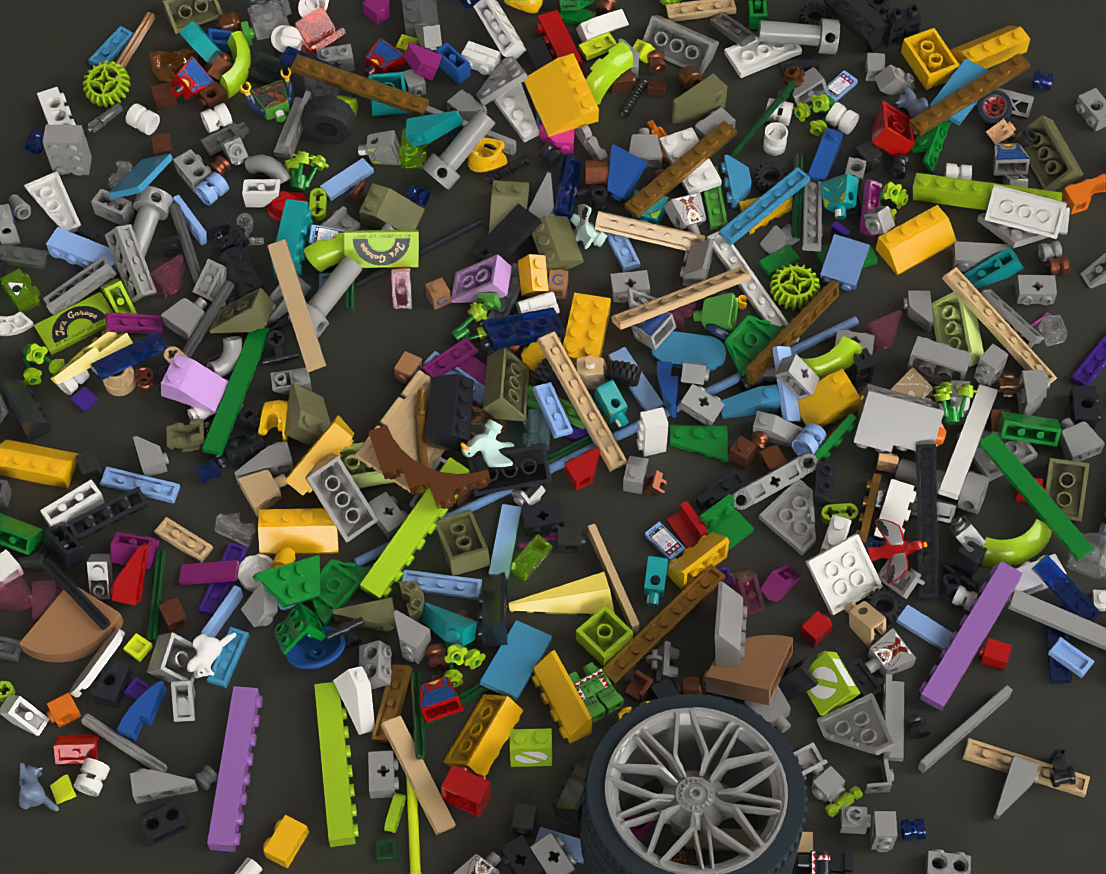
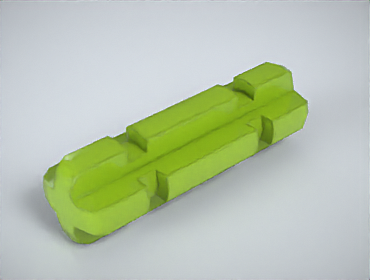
[825,786,863,817]

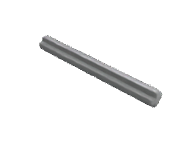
[81,714,167,773]

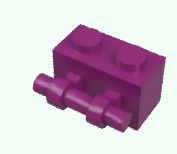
[111,532,159,569]

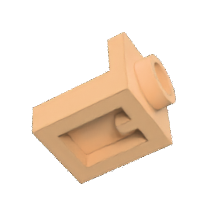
[986,119,1016,145]
[876,452,899,473]

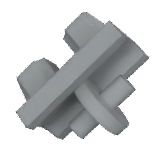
[646,641,679,682]

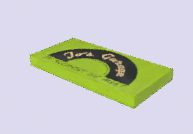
[344,230,419,268]
[34,292,114,355]

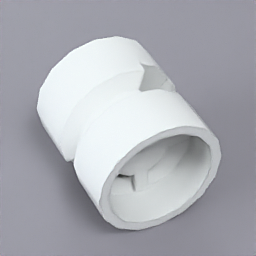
[766,98,794,126]
[826,102,859,134]
[200,103,233,134]
[126,104,160,135]
[763,122,788,156]
[944,163,972,180]
[56,362,90,395]
[73,758,110,797]

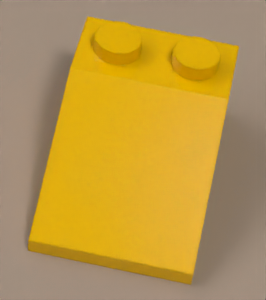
[798,368,861,427]

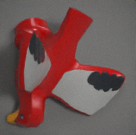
[868,519,927,584]

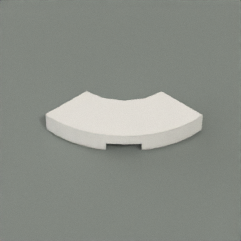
[0,311,34,336]

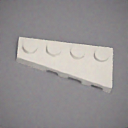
[493,83,539,142]
[24,171,81,233]

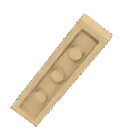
[665,0,736,22]

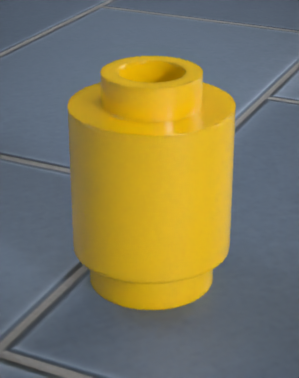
[271,547,296,569]

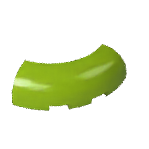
[219,31,251,99]
[585,41,634,105]
[303,233,344,272]
[801,336,863,381]
[982,519,1052,568]

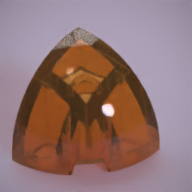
[149,49,198,82]

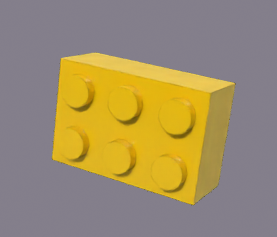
[901,28,960,90]

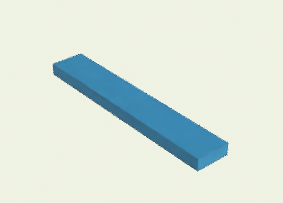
[718,167,810,245]

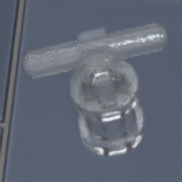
[108,161,135,189]
[236,213,264,247]

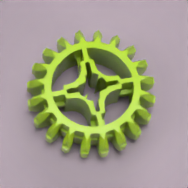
[83,60,131,108]
[770,263,820,310]

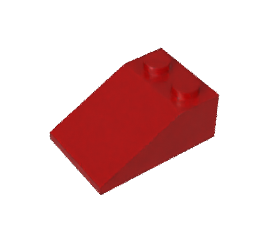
[872,101,914,157]

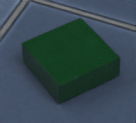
[375,838,398,862]

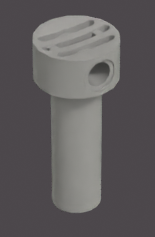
[757,18,840,55]
[422,109,496,190]
[121,186,173,261]
[288,256,362,338]
[895,458,989,514]

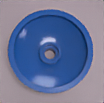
[286,626,345,669]

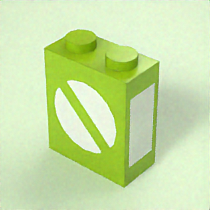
[806,651,860,716]
[510,728,552,767]

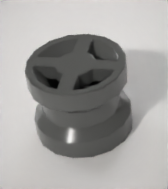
[194,764,218,791]

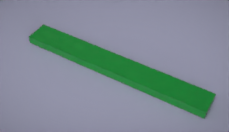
[202,327,270,456]
[978,432,1094,561]

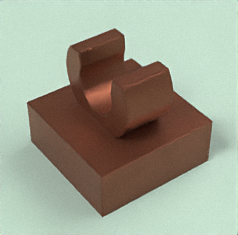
[642,470,667,496]

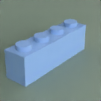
[46,227,122,279]

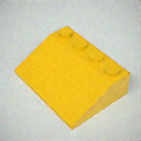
[524,53,599,137]

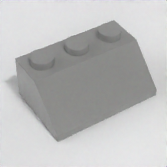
[906,336,973,385]

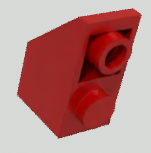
[565,447,600,491]

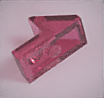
[667,301,696,331]

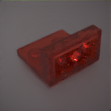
[294,6,346,53]

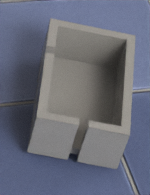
[43,124,92,176]

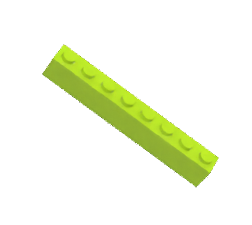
[913,173,1062,210]
[360,457,469,600]
[314,682,359,847]

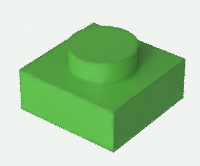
[241,21,255,46]
[477,292,502,311]

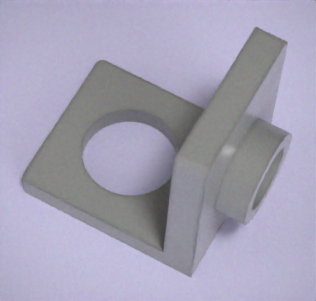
[864,758,894,794]

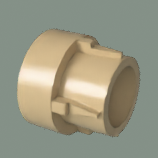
[102,358,136,396]

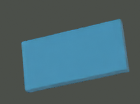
[929,58,989,125]
[109,153,173,199]
[480,620,552,701]

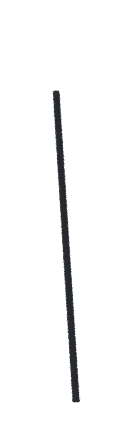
[155,218,483,391]

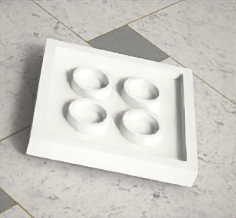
[805,534,883,615]

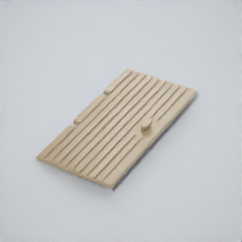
[354,370,475,492]

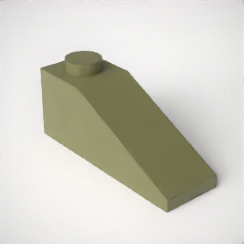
[333,597,396,631]

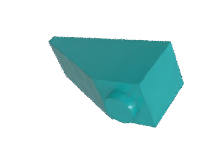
[179,21,222,62]
[406,110,463,146]
[963,247,1024,289]
[422,603,477,647]

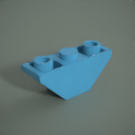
[721,155,751,209]

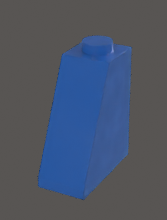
[607,144,647,202]

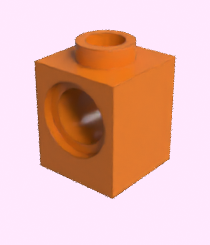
[46,693,81,728]

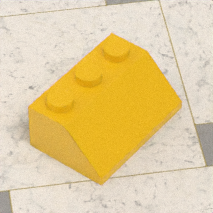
[667,532,729,591]

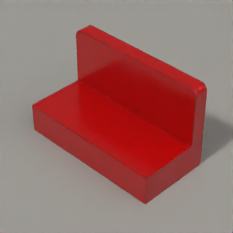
[667,501,708,549]
[54,734,100,764]

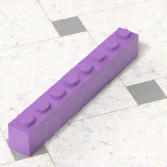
[919,561,1023,712]
[207,686,263,852]

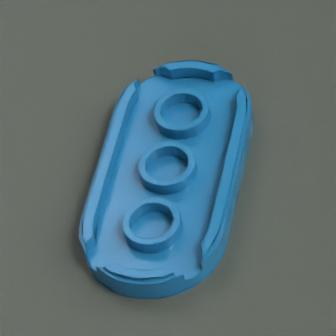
[651,331,726,371]

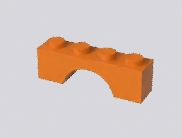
[1062,173,1106,215]

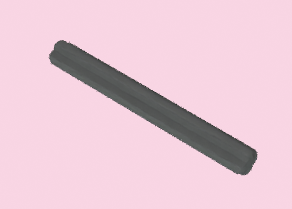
[169,203,202,285]
[182,280,235,358]

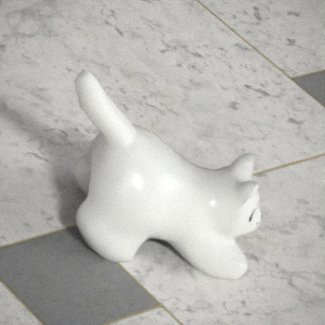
[187,633,236,679]

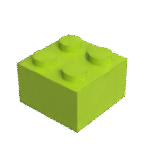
[576,605,633,667]

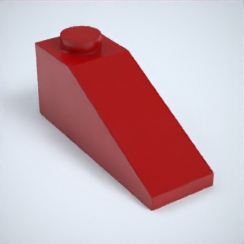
[110,543,149,605]

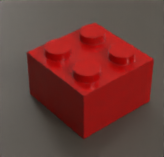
[441,765,491,818]

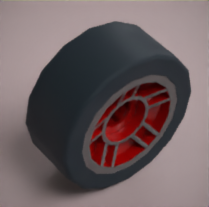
[978,90,1012,126]

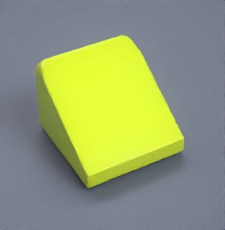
[633,39,655,63]
[50,774,77,805]

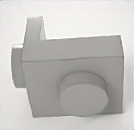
[510,485,546,506]

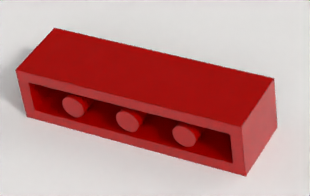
[536,10,583,71]

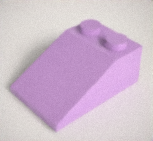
[451,254,512,303]
[161,354,229,414]

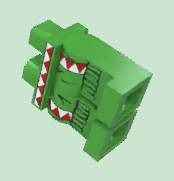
[569,662,624,724]

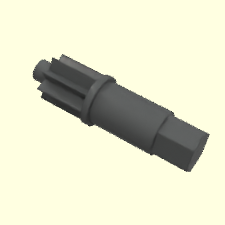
[86,103,123,133]

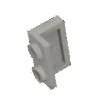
[793,742,828,779]

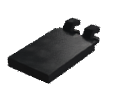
[471,203,542,262]

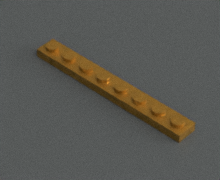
[909,53,1030,136]
[291,54,429,116]
[625,120,737,219]
[746,280,839,385]
[602,564,726,686]

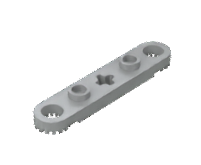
[732,452,818,510]

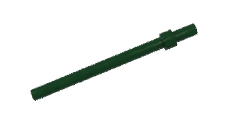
[728,80,797,158]

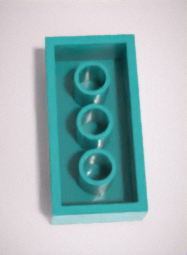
[271,199,313,280]

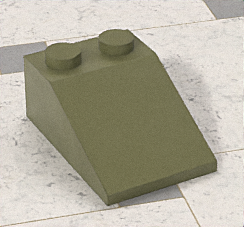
[672,73,728,124]
[489,180,530,233]
[359,183,425,230]
[209,287,274,333]
[284,383,331,447]
[1045,458,1090,521]
[435,509,490,576]

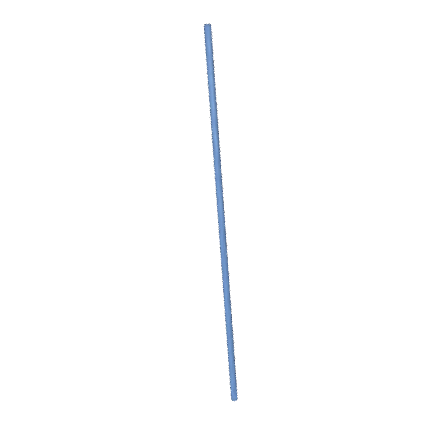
[354,316,859,566]

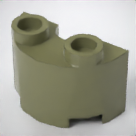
[166,419,205,452]
[399,580,425,623]

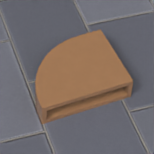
[19,587,124,663]
[703,635,793,705]

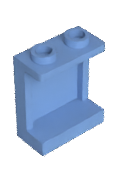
[820,234,870,291]

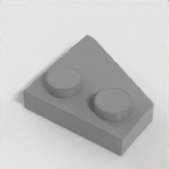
[192,259,226,307]

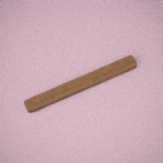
[111,12,155,79]

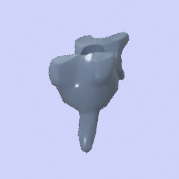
[895,87,929,135]
[19,763,59,811]

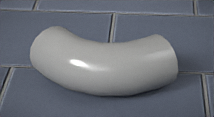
[245,154,291,184]
[206,336,242,377]

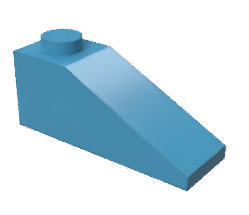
[721,384,781,419]

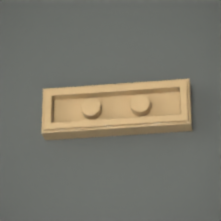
[154,517,213,563]

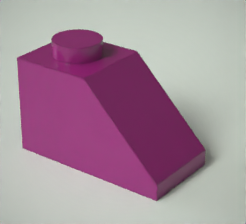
[362,0,390,25]
[404,42,442,81]
[760,564,802,602]

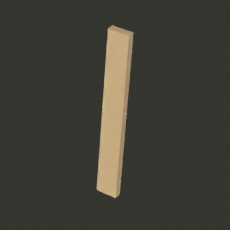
[267,239,326,372]
[611,266,751,330]
[942,267,1057,384]
[537,331,628,471]

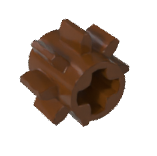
[782,66,805,88]
[997,373,1019,397]

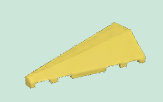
[51,329,134,384]
[508,572,615,616]

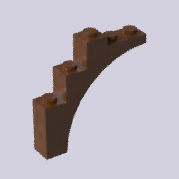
[368,425,491,509]

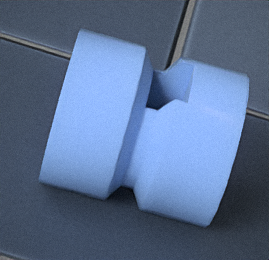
[195,172,229,206]
[792,423,827,459]

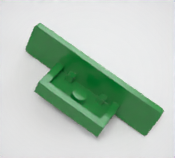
[912,119,952,172]

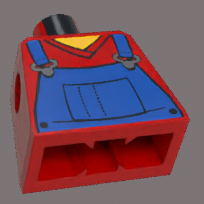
[364,38,406,78]
[171,56,214,99]
[420,675,463,723]

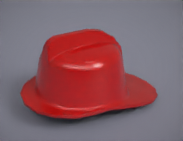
[267,191,310,221]

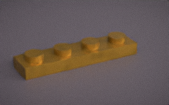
[856,473,882,547]
[371,665,412,744]

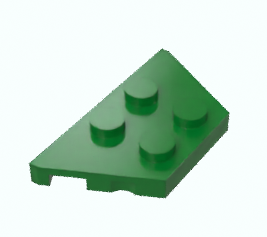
[724,315,786,377]
[252,555,320,608]
[311,559,372,626]

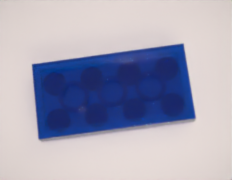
[482,307,566,350]

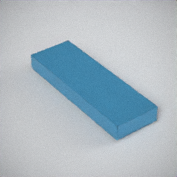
[88,26,134,67]
[207,627,250,688]

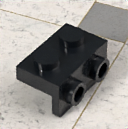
[224,430,266,468]
[844,658,883,700]

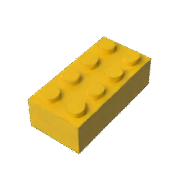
[563,293,611,365]

